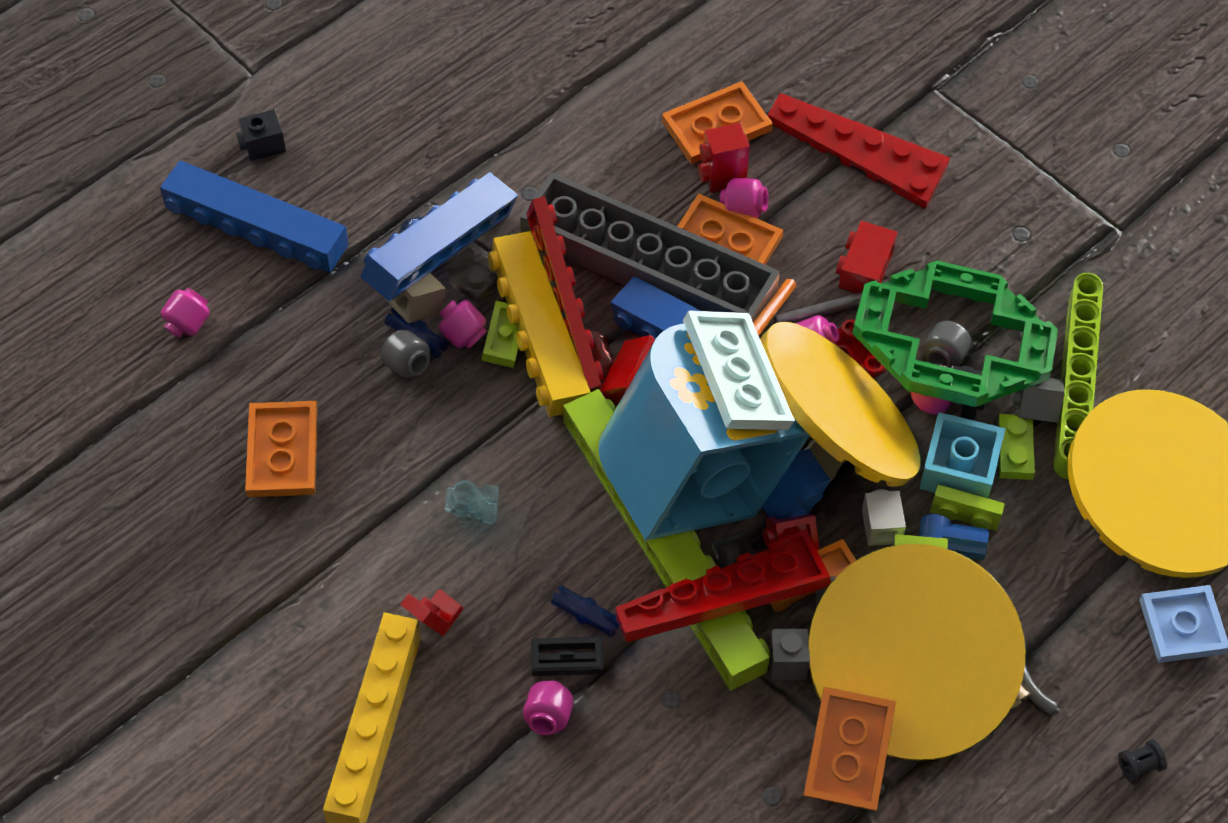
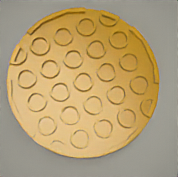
[760,322,920,487]
[1068,390,1228,578]
[808,544,1026,761]

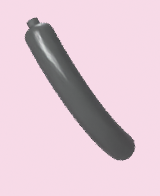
[1021,642,1060,715]

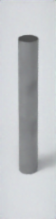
[774,292,862,324]

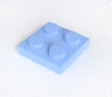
[1139,585,1228,663]

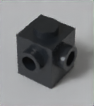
[236,109,286,161]

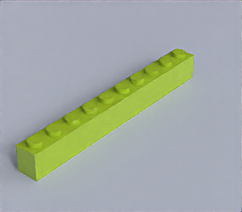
[563,389,771,691]

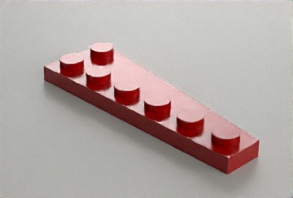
[768,93,950,209]
[526,196,604,392]
[615,529,831,643]

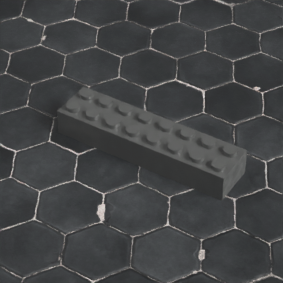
[520,172,780,322]

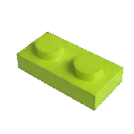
[482,301,519,368]
[997,414,1035,480]
[930,484,1005,531]

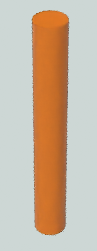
[753,279,796,336]

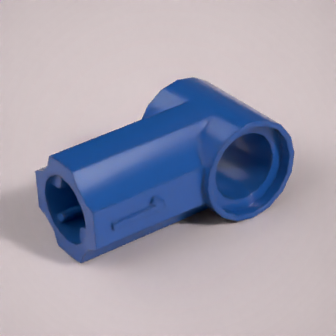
[919,514,989,560]

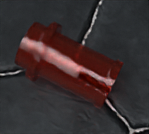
[591,331,615,375]

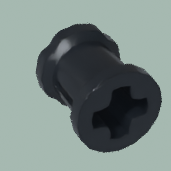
[1118,739,1167,783]

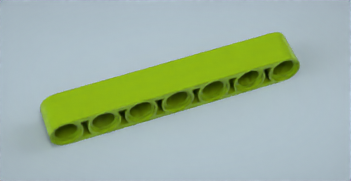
[1053,273,1103,480]

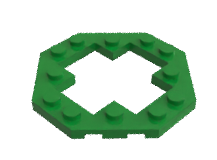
[852,260,1058,407]

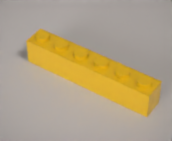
[488,231,591,418]
[323,612,421,823]

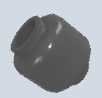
[923,321,972,368]
[381,329,430,378]

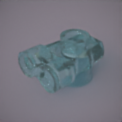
[444,480,499,524]

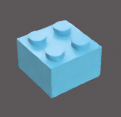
[919,412,1005,498]

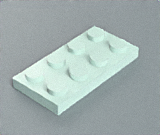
[683,311,795,430]

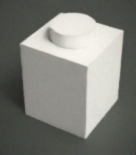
[862,489,906,546]

